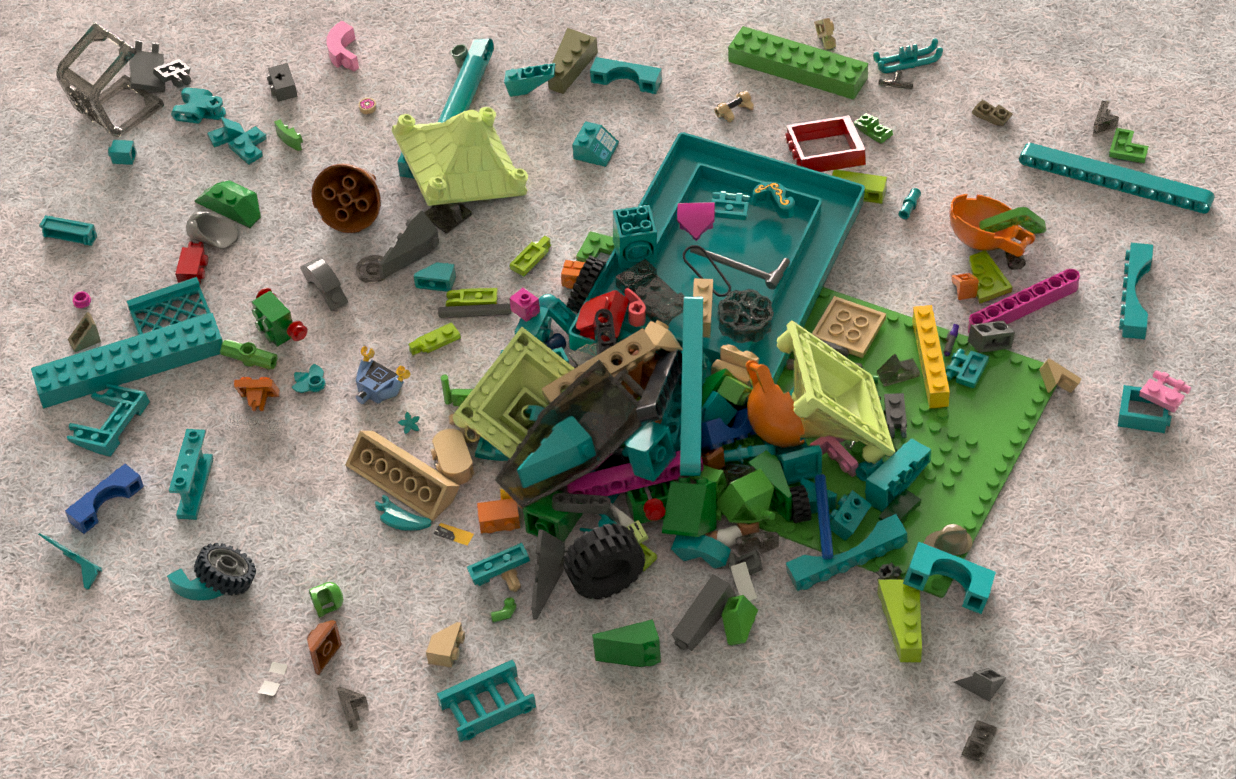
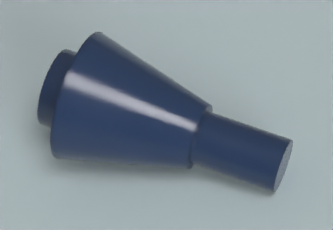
[545,333,566,350]

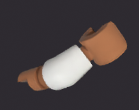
[704,522,760,547]

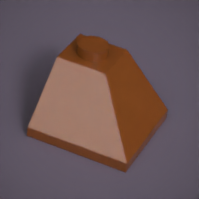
[307,620,342,675]

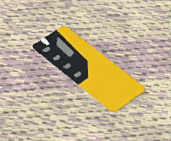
[434,523,474,545]

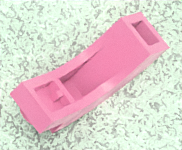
[326,21,359,72]

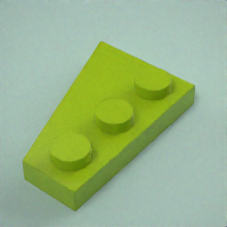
[969,251,1013,304]

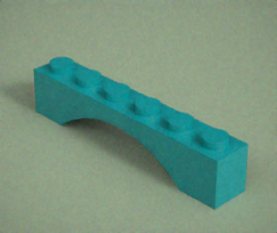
[1119,242,1153,340]
[786,514,908,591]

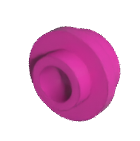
[73,291,91,308]

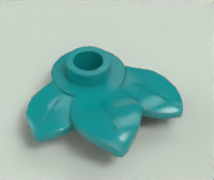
[292,364,326,393]

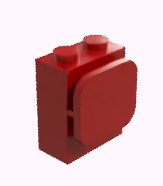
[576,290,629,342]

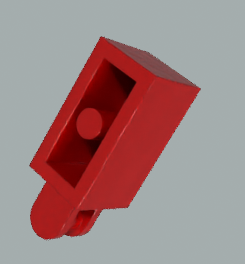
[175,241,208,285]

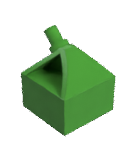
[716,468,776,523]

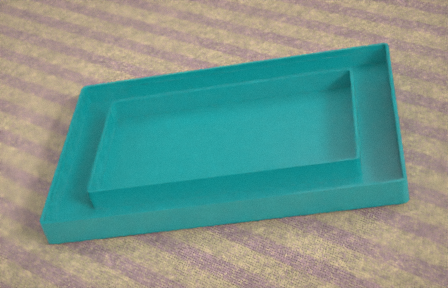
[569,132,865,388]

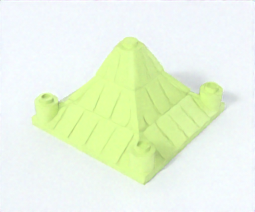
[391,107,528,206]
[777,321,895,464]
[453,327,612,489]

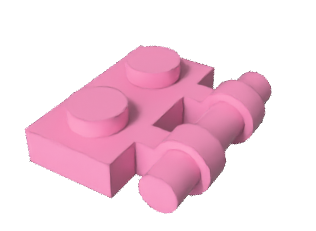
[1139,370,1191,413]

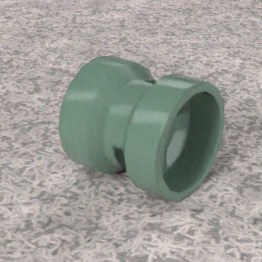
[451,44,468,68]

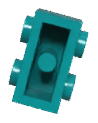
[829,490,872,541]

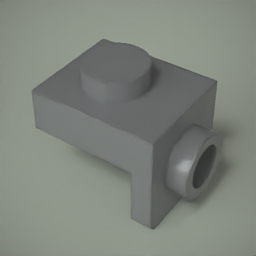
[729,550,763,575]

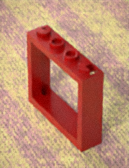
[785,116,866,172]

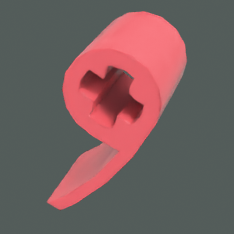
[625,288,646,327]

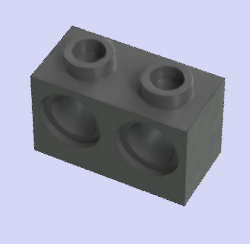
[968,321,1015,353]

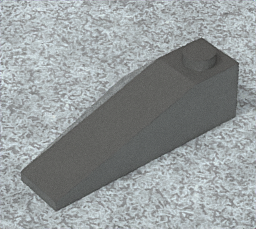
[379,209,439,279]
[532,530,568,620]

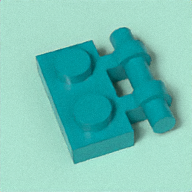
[711,191,750,221]
[945,349,989,388]

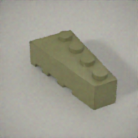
[548,28,598,94]

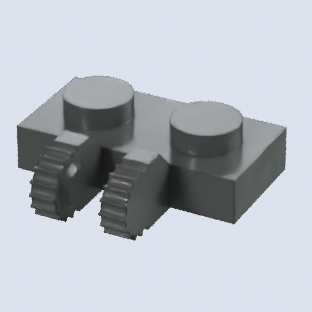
[153,59,191,88]

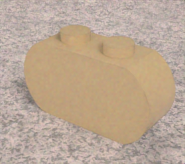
[430,429,474,485]

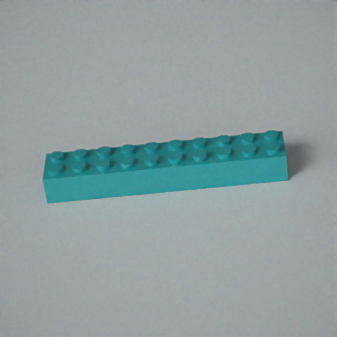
[31,313,223,409]

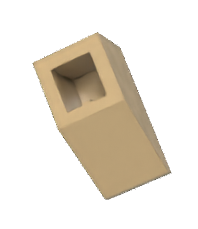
[426,622,465,668]

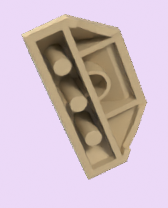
[645,320,683,354]

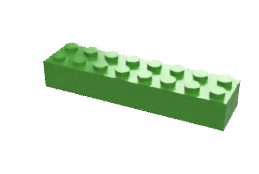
[728,26,868,100]

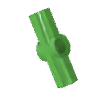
[220,340,278,370]

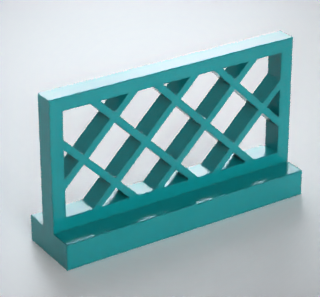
[126,277,211,335]

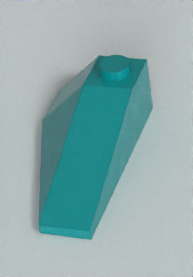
[517,416,596,488]

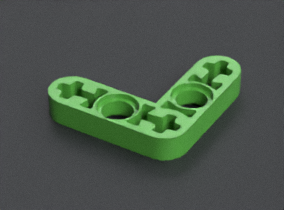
[979,207,1047,234]

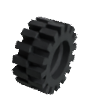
[789,485,812,524]

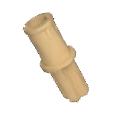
[501,568,521,592]

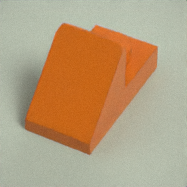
[951,273,979,300]

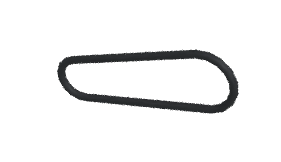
[683,245,731,297]

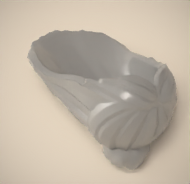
[186,212,238,249]

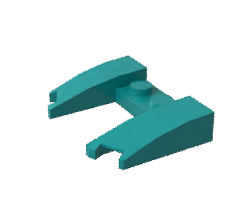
[67,384,150,457]

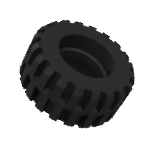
[563,524,645,599]

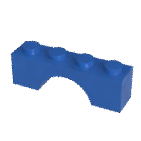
[701,408,756,450]
[65,464,144,534]

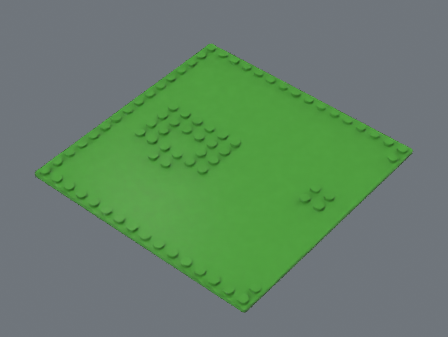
[666,287,1057,598]

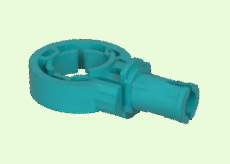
[724,445,777,464]

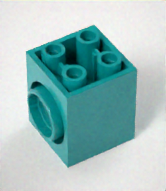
[613,205,657,268]

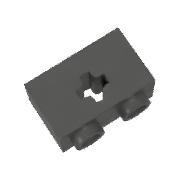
[266,63,298,102]

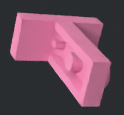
[810,436,858,477]

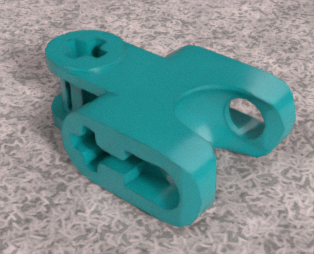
[171,87,226,124]

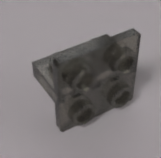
[424,203,472,233]

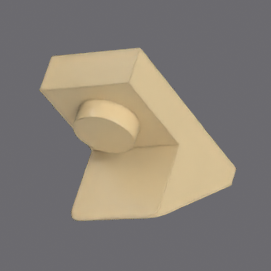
[1039,358,1081,393]

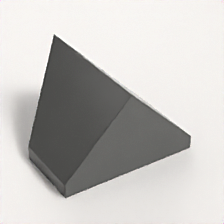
[954,668,1006,702]

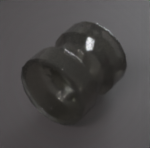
[1004,251,1026,270]

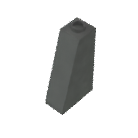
[671,574,736,651]

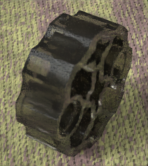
[717,289,774,343]

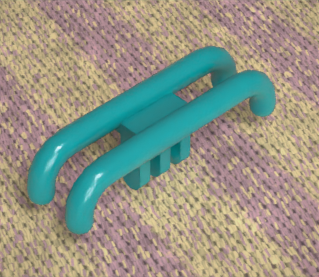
[873,38,943,73]

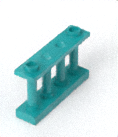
[169,429,214,520]
[437,659,536,742]

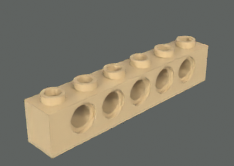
[542,328,656,413]

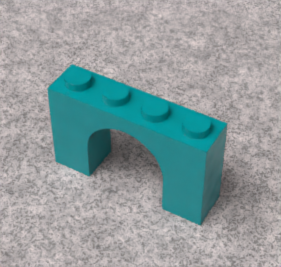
[903,542,996,614]

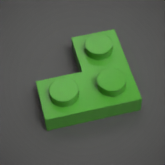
[1109,128,1149,163]
[576,231,615,262]

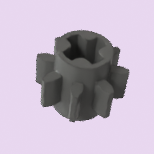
[876,562,903,581]

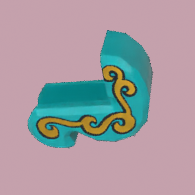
[752,182,795,219]

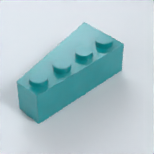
[865,438,931,512]

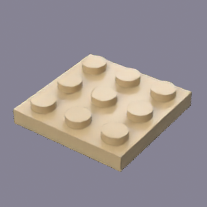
[812,296,886,358]

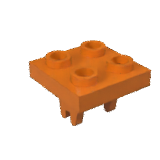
[234,377,280,411]

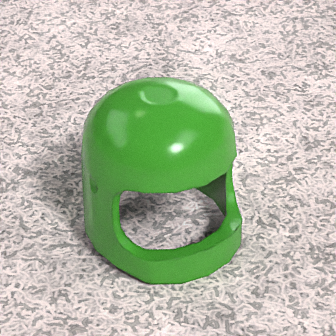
[309,582,344,618]

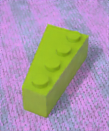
[877,579,922,663]

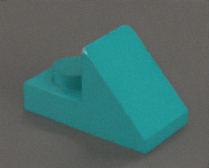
[207,117,245,148]

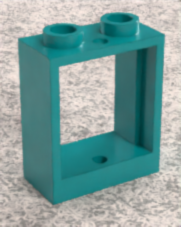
[1117,385,1172,434]

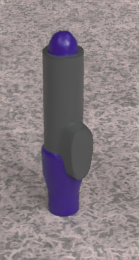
[943,324,959,357]

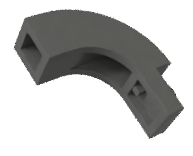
[300,258,348,311]

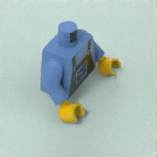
[356,346,411,404]

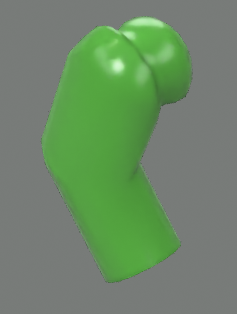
[491,597,517,622]

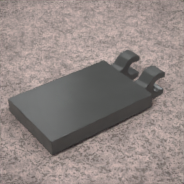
[129,39,166,93]

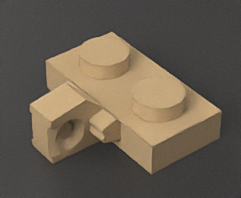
[814,18,836,50]

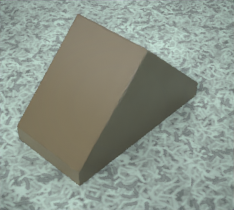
[68,312,101,352]

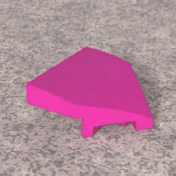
[677,202,715,241]

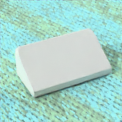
[608,502,634,527]

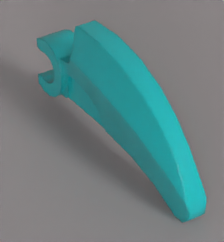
[375,495,432,531]

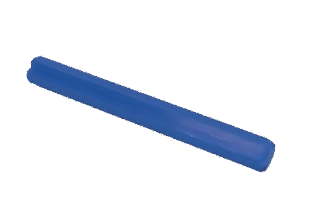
[815,474,833,560]

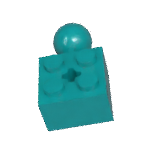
[514,294,557,344]

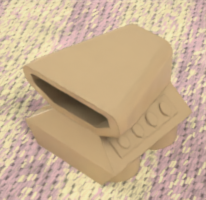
[711,344,759,386]

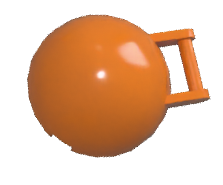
[949,194,1035,257]
[745,360,805,448]

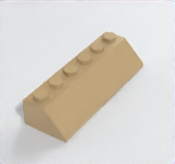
[345,431,460,521]

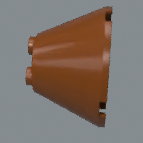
[311,164,381,233]

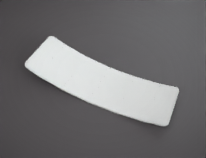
[731,562,757,601]
[259,662,287,696]

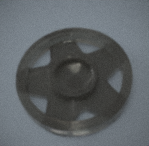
[356,255,385,283]

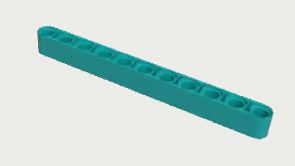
[1018,143,1215,214]
[680,296,703,476]

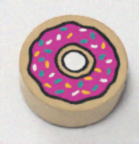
[359,98,376,114]

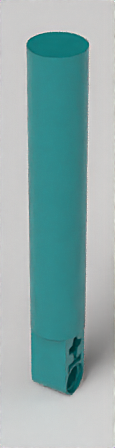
[437,38,494,123]

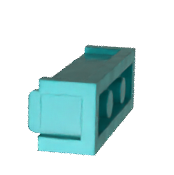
[39,215,97,246]

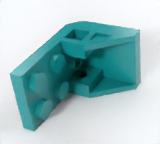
[762,438,822,485]

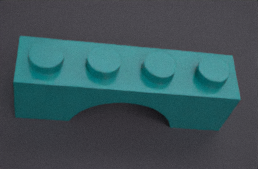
[590,57,662,94]

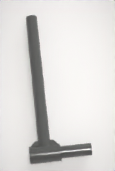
[690,248,790,290]

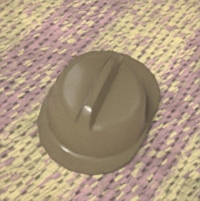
[924,524,972,556]

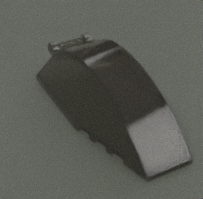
[495,360,645,509]

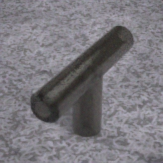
[878,70,914,89]

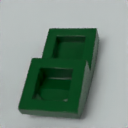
[878,489,921,523]

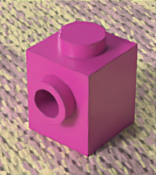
[509,288,540,322]

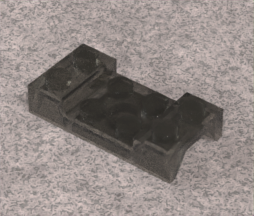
[616,259,684,326]

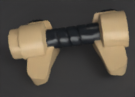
[714,91,754,122]

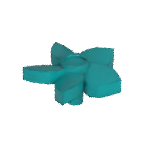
[397,411,420,434]

